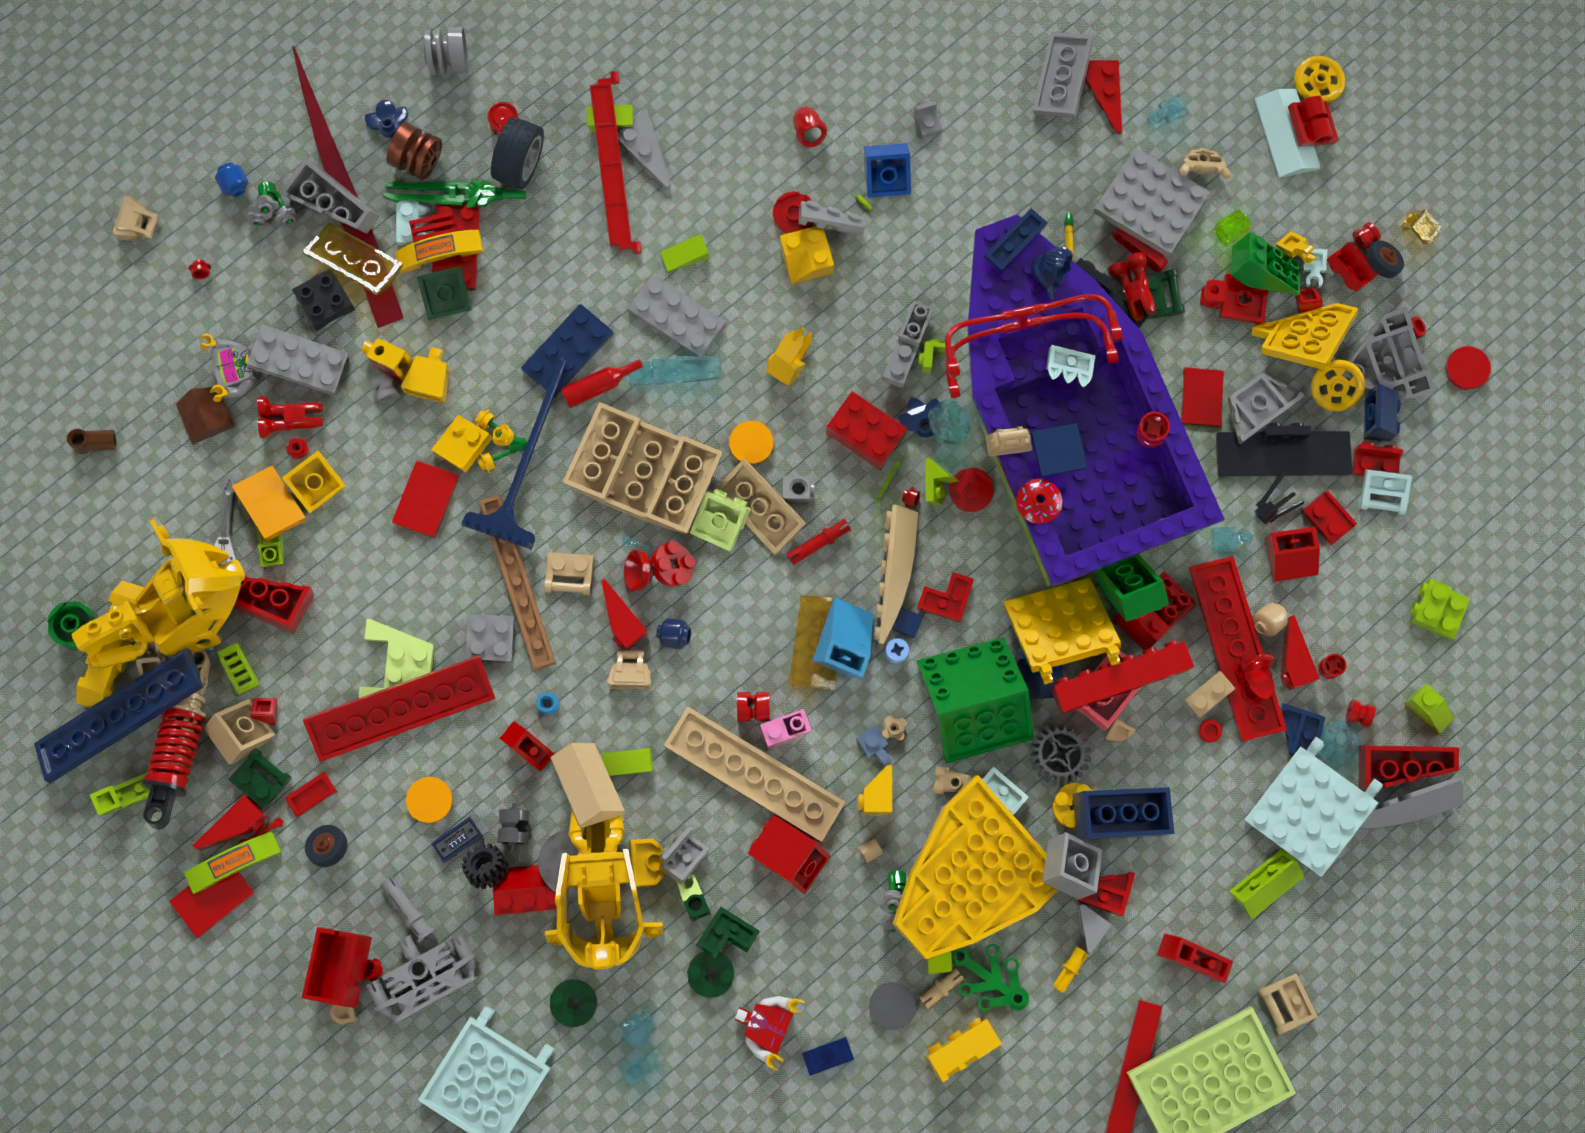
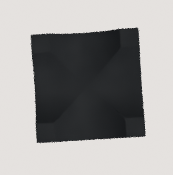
[292,268,356,331]

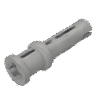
[380,877,436,944]

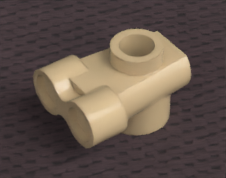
[933,766,971,795]

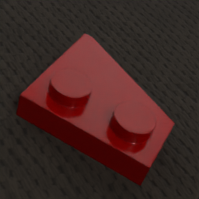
[1077,872,1135,917]

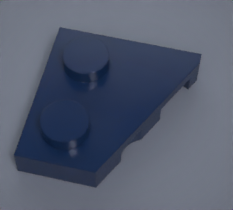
[1281,703,1326,756]

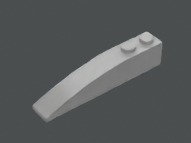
[1359,776,1464,830]

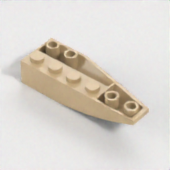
[874,505,918,647]

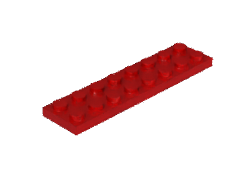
[1188,556,1287,742]
[303,655,496,762]

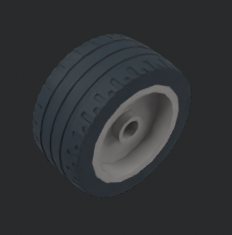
[490,117,544,189]

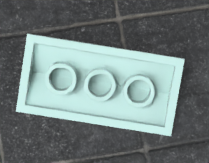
[1254,89,1321,179]

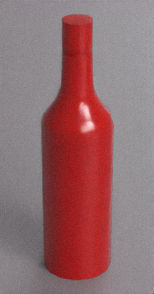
[561,359,643,409]

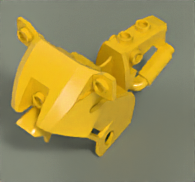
[72,519,245,669]
[545,810,664,970]

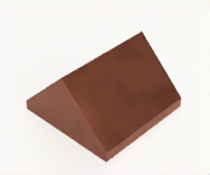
[176,387,235,445]

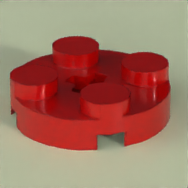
[651,541,696,587]

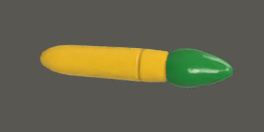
[1064,212,1074,261]

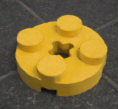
[1052,783,1093,830]

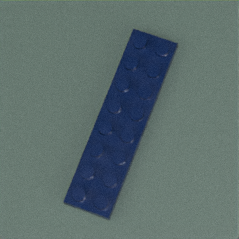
[34,648,203,784]

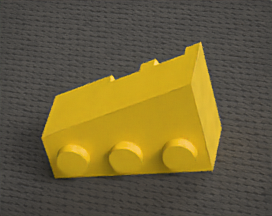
[925,1017,1002,1082]

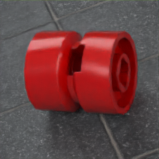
[1136,412,1170,448]
[737,692,770,722]

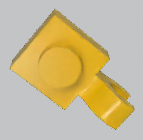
[1276,231,1316,264]

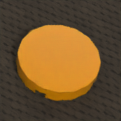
[729,421,773,465]
[406,777,453,824]

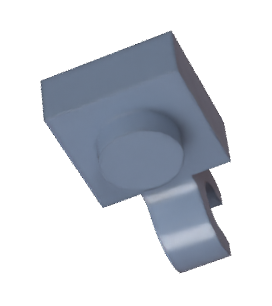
[856,725,892,767]

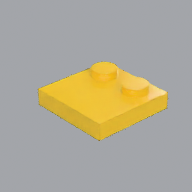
[431,415,493,473]

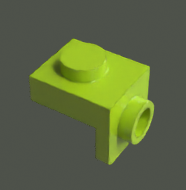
[918,339,946,374]

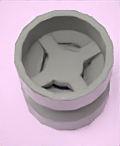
[370,374,400,404]

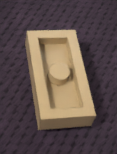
[1185,671,1236,718]

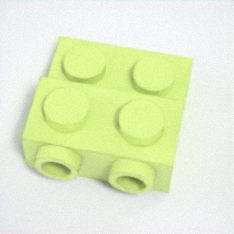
[690,489,751,551]

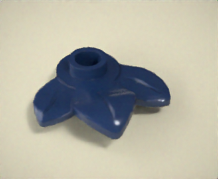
[365,100,408,138]
[898,397,942,438]

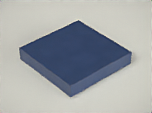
[1031,423,1087,478]

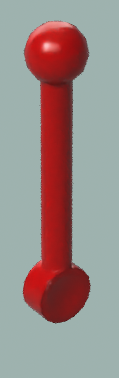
[239,818,284,844]

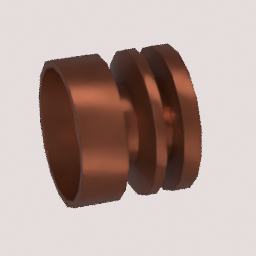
[387,122,442,180]

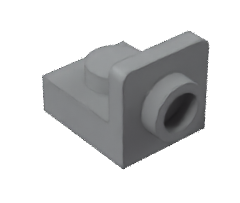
[914,101,943,138]

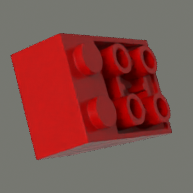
[1114,571,1196,650]

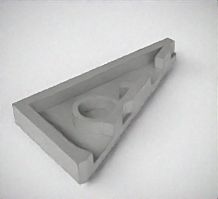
[618,109,671,191]

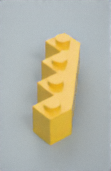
[76,581,144,708]

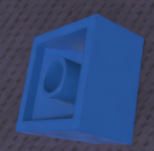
[864,143,911,197]

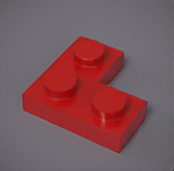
[917,572,974,623]

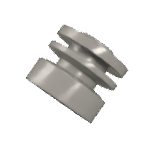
[423,26,469,76]

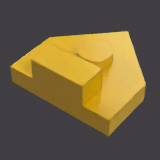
[629,838,665,887]

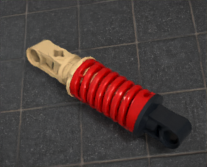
[141,650,211,830]

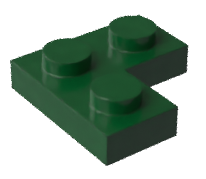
[696,906,760,958]

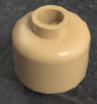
[1253,603,1288,636]

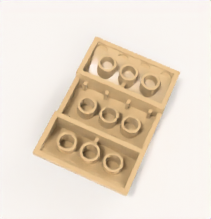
[562,402,723,534]

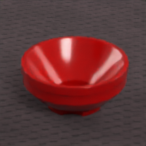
[624,550,655,591]

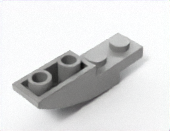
[882,300,934,388]

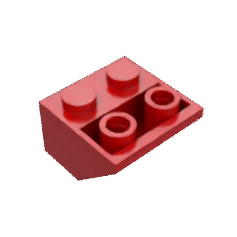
[1265,527,1320,582]

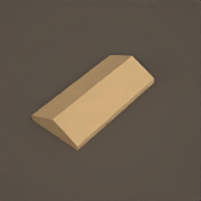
[716,459,806,555]
[551,743,625,829]

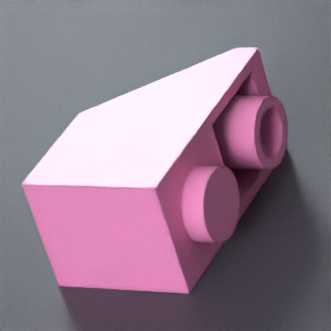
[760,709,812,750]

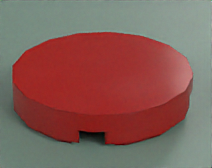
[772,191,814,234]
[1445,346,1491,390]
[949,468,994,512]

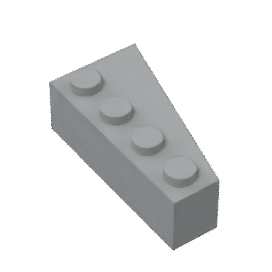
[279,158,380,234]

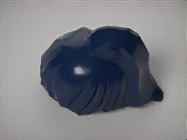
[1031,247,1073,301]

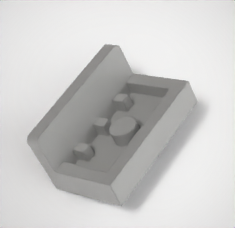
[659,827,710,885]

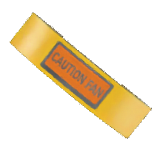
[396,230,483,274]

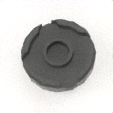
[869,982,916,1030]

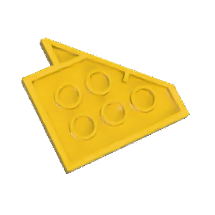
[1252,303,1358,370]

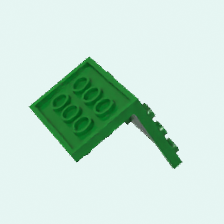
[917,637,1034,763]

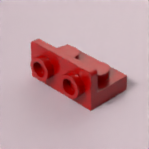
[1352,442,1404,477]

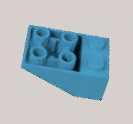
[812,597,874,678]

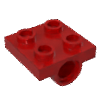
[1287,96,1339,146]

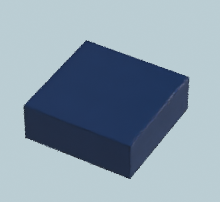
[893,608,923,638]

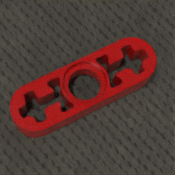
[1111,227,1168,273]

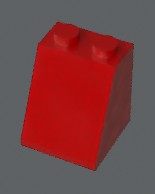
[747,815,831,895]

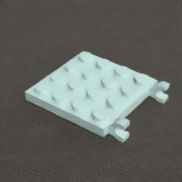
[1244,737,1383,878]
[418,1006,555,1133]

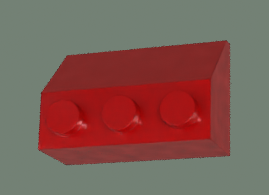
[493,865,557,916]

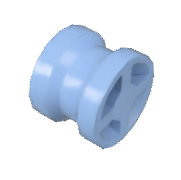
[885,638,909,664]

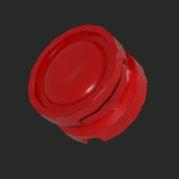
[488,102,519,135]

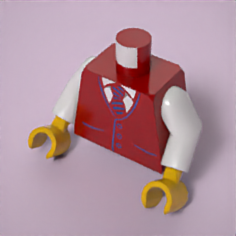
[735,996,805,1071]

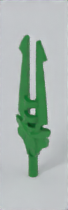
[383,179,527,208]

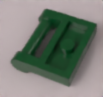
[1142,269,1185,319]
[228,748,292,810]

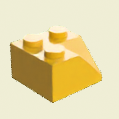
[779,226,834,285]

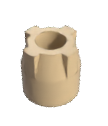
[858,838,883,863]

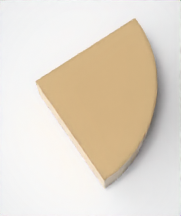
[1104,719,1136,742]

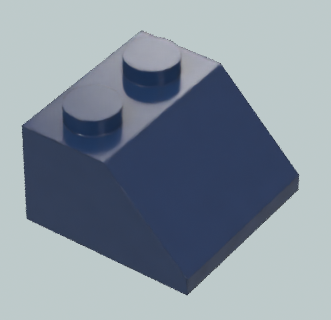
[1364,384,1401,441]

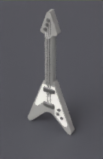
[213,474,238,565]

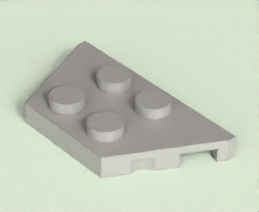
[1227,372,1305,444]

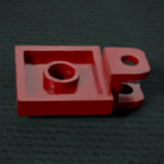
[1200,273,1268,325]

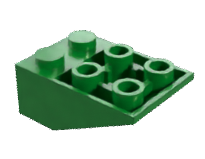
[1231,231,1300,296]

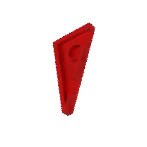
[1085,60,1122,134]

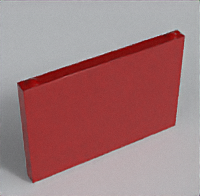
[1181,367,1224,427]

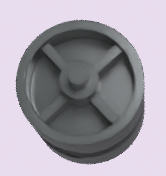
[497,803,530,850]

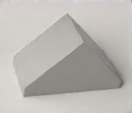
[1076,905,1111,953]

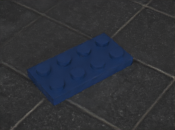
[521,303,614,398]

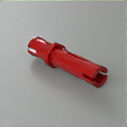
[786,518,851,566]

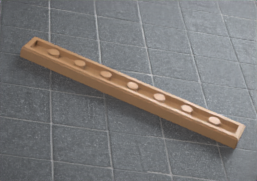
[479,494,556,671]

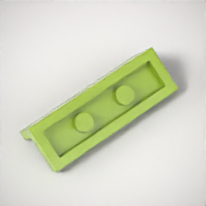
[1229,849,1304,919]

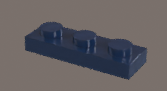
[984,208,1048,273]

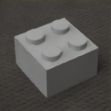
[1042,832,1102,899]

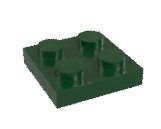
[417,266,473,320]

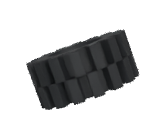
[462,843,508,889]

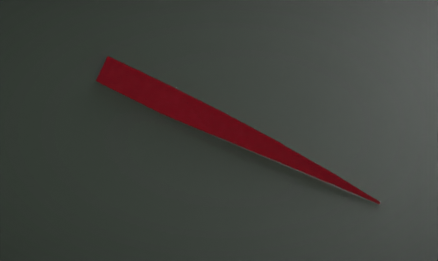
[292,46,404,328]

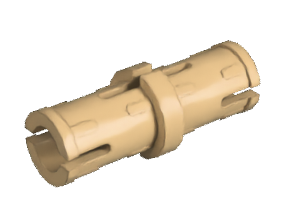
[918,968,965,1009]

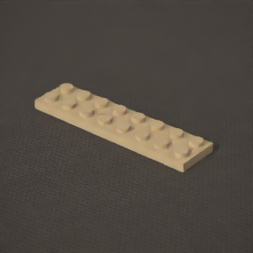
[663,707,846,843]

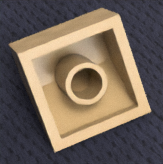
[203,699,276,765]

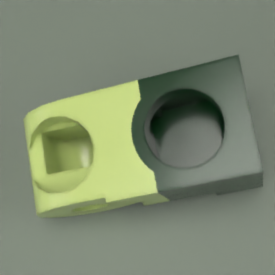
[677,873,711,922]

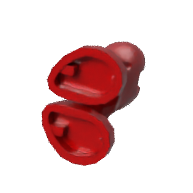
[1107,252,1156,322]
[257,396,323,438]

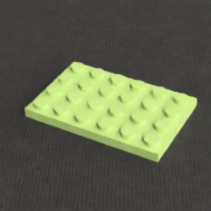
[1126,1007,1296,1133]

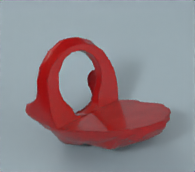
[793,106,827,147]
[1240,653,1275,700]

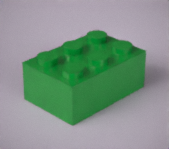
[1096,554,1169,622]

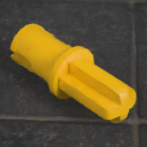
[1053,947,1089,993]

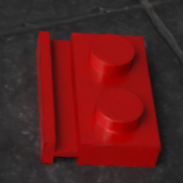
[1301,490,1357,545]

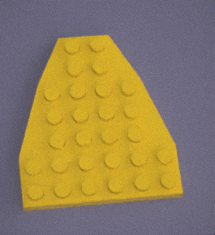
[892,775,1058,959]

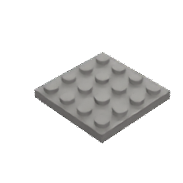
[1093,147,1210,258]

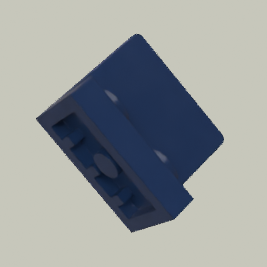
[1016,650,1063,699]

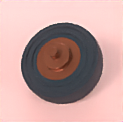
[1366,240,1404,278]
[305,825,348,867]

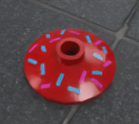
[1016,478,1063,524]

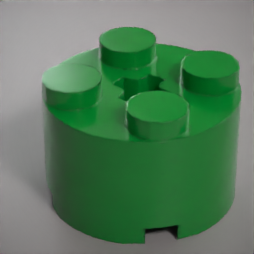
[47,601,99,651]

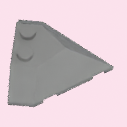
[1342,307,1436,399]

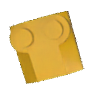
[282,450,346,513]

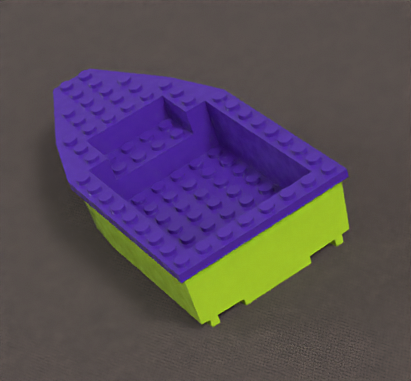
[967,214,1225,587]

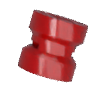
[1318,654,1347,679]
[1345,699,1376,728]

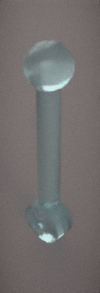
[622,536,656,551]

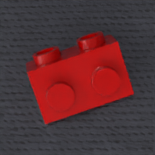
[1326,241,1378,292]

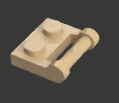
[544,552,594,596]
[1257,973,1318,1035]

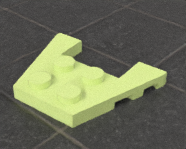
[359,619,434,698]

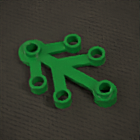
[951,944,1029,1011]

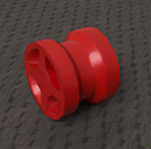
[1352,222,1381,250]

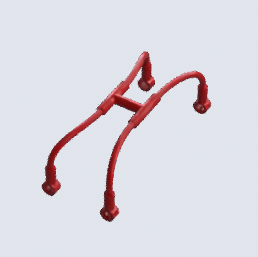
[944,294,1123,399]

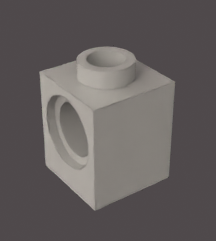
[783,476,814,504]

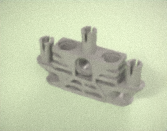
[365,933,478,1025]

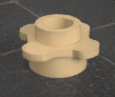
[882,716,907,741]

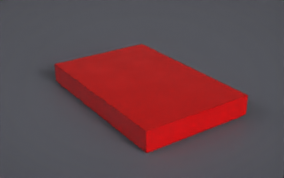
[392,460,459,539]
[169,872,255,938]

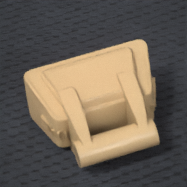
[113,196,159,240]
[986,426,1032,456]
[607,650,652,689]

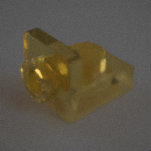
[1401,210,1442,244]

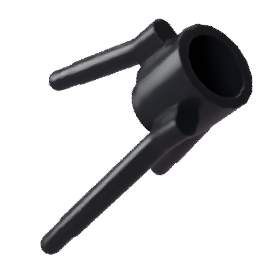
[1254,470,1304,524]

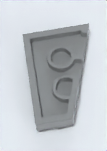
[799,201,865,235]

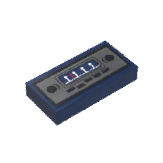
[431,817,483,863]

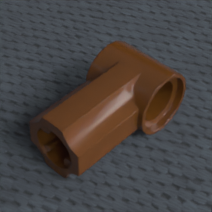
[67,428,117,454]

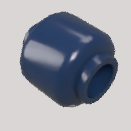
[656,618,692,649]

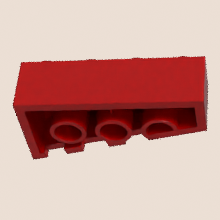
[233,575,314,634]
[1359,745,1459,792]

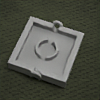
[465,613,514,664]

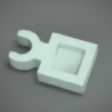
[1303,249,1328,288]

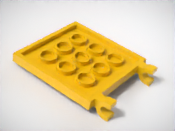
[1004,578,1121,684]

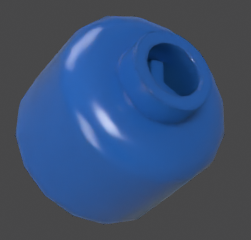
[215,163,248,197]

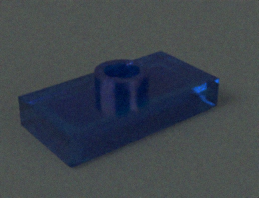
[802,1037,854,1076]

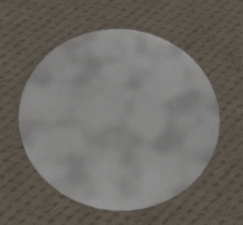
[538,830,586,899]

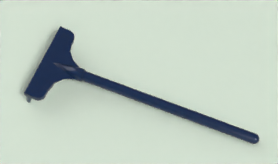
[462,357,567,550]

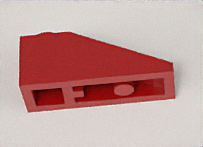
[601,579,649,651]
[1280,615,1320,691]
[192,795,268,851]
[1157,933,1233,983]

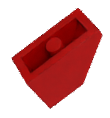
[499,721,555,772]

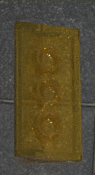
[303,223,403,295]
[789,595,846,691]

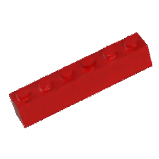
[1051,640,1194,715]

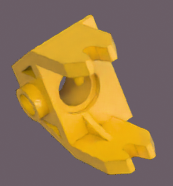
[765,327,812,386]

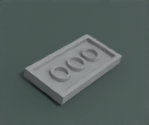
[1032,32,1094,118]
[628,274,726,359]
[247,324,349,396]

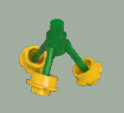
[475,409,528,473]

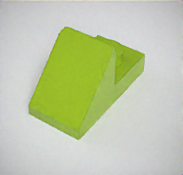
[925,457,958,506]

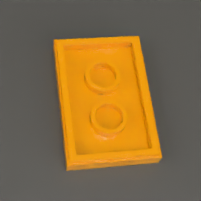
[232,465,306,542]

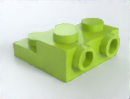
[1409,578,1470,641]

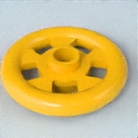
[1294,56,1345,103]
[1310,360,1365,412]

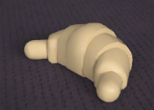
[1179,148,1231,179]

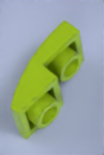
[257,529,284,568]
[601,748,654,776]

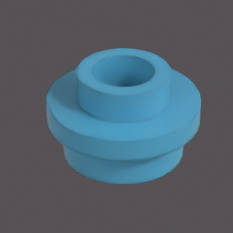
[536,692,559,715]

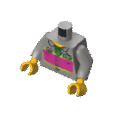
[199,333,258,402]

